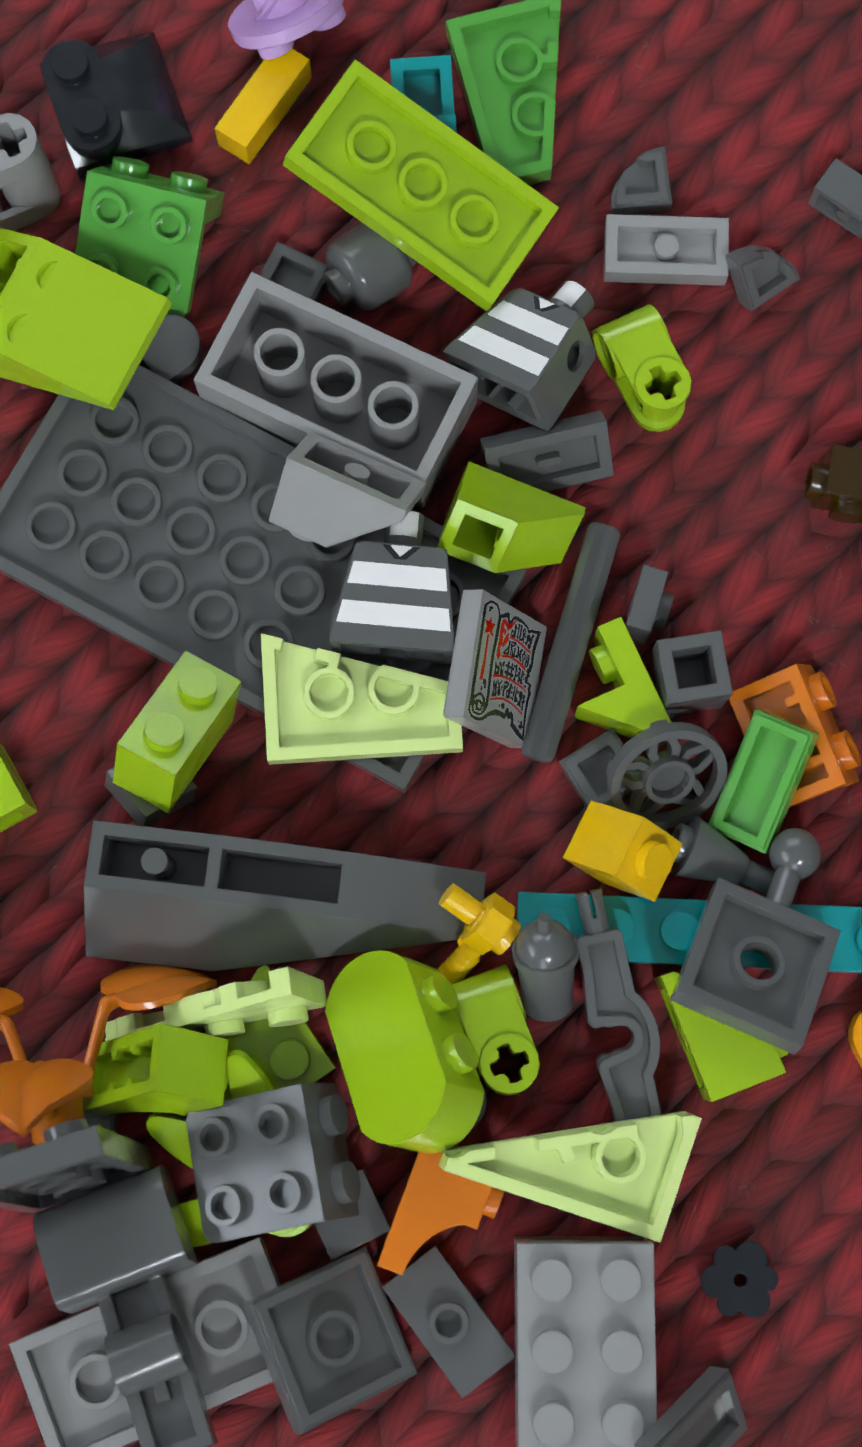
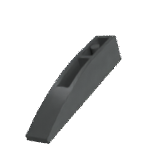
[84,820,487,972]

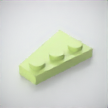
[261,633,463,765]

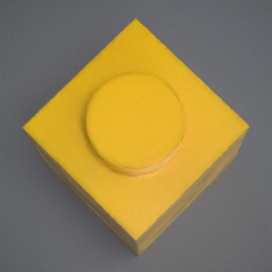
[563,800,683,902]

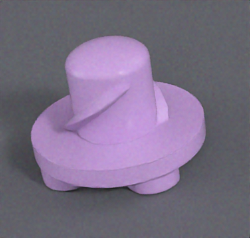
[228,0,346,60]

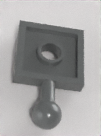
[670,828,841,1055]

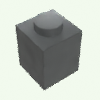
[649,631,733,716]

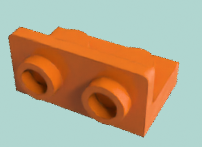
[729,664,861,808]

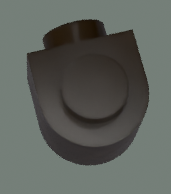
[804,444,862,524]

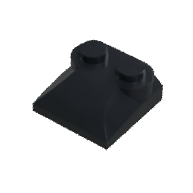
[39,32,193,179]

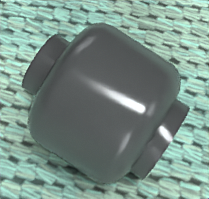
[323,222,417,312]

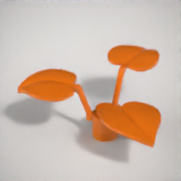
[0,964,218,1145]

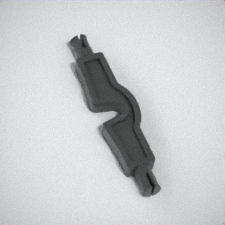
[575,889,662,1122]

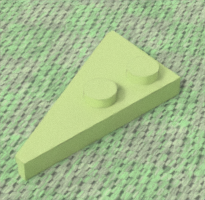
[105,967,327,1041]

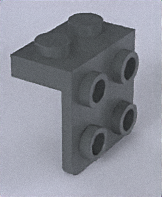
[186,1083,360,1243]

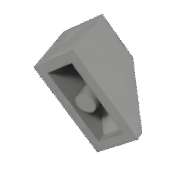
[268,431,427,547]

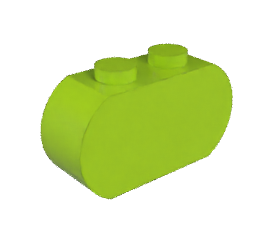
[325,950,484,1154]

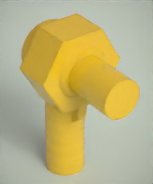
[437,883,521,984]

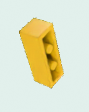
[215,49,312,164]

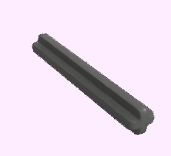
[521,522,620,763]

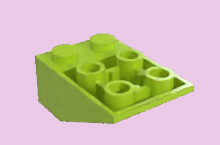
[0,228,173,410]

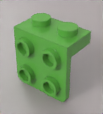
[75,157,224,318]

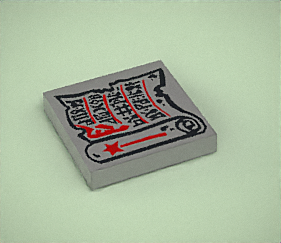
[443,590,547,748]

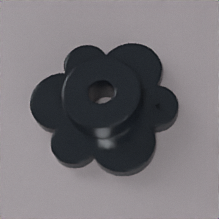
[700,1241,779,1318]

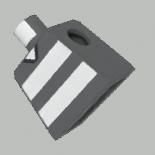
[443,281,596,432]
[329,511,454,664]

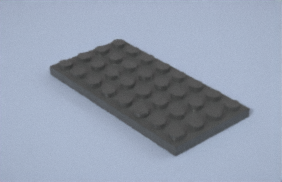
[0,365,526,793]

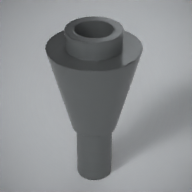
[671,816,775,895]

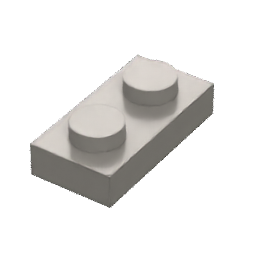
[603,214,729,286]

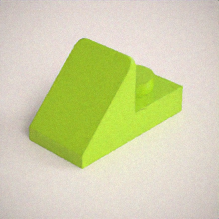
[574,617,671,747]

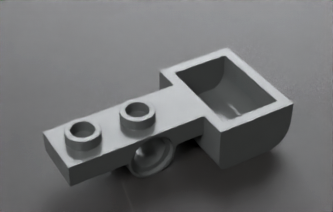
[33,1165,219,1447]

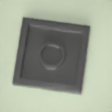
[242,1247,417,1434]

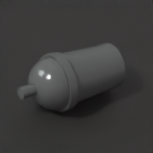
[512,913,579,1022]

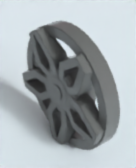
[606,720,727,829]

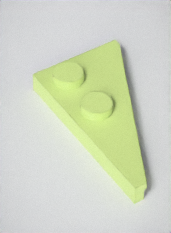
[438,1111,702,1243]

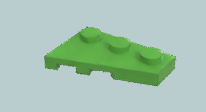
[446,0,561,185]

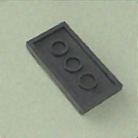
[0,1119,156,1214]

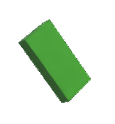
[709,709,820,854]

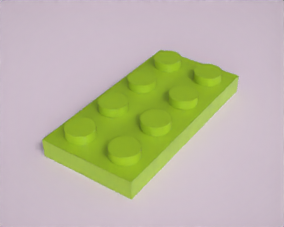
[283,59,559,312]

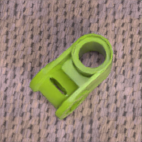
[592,304,691,432]
[452,964,540,1096]

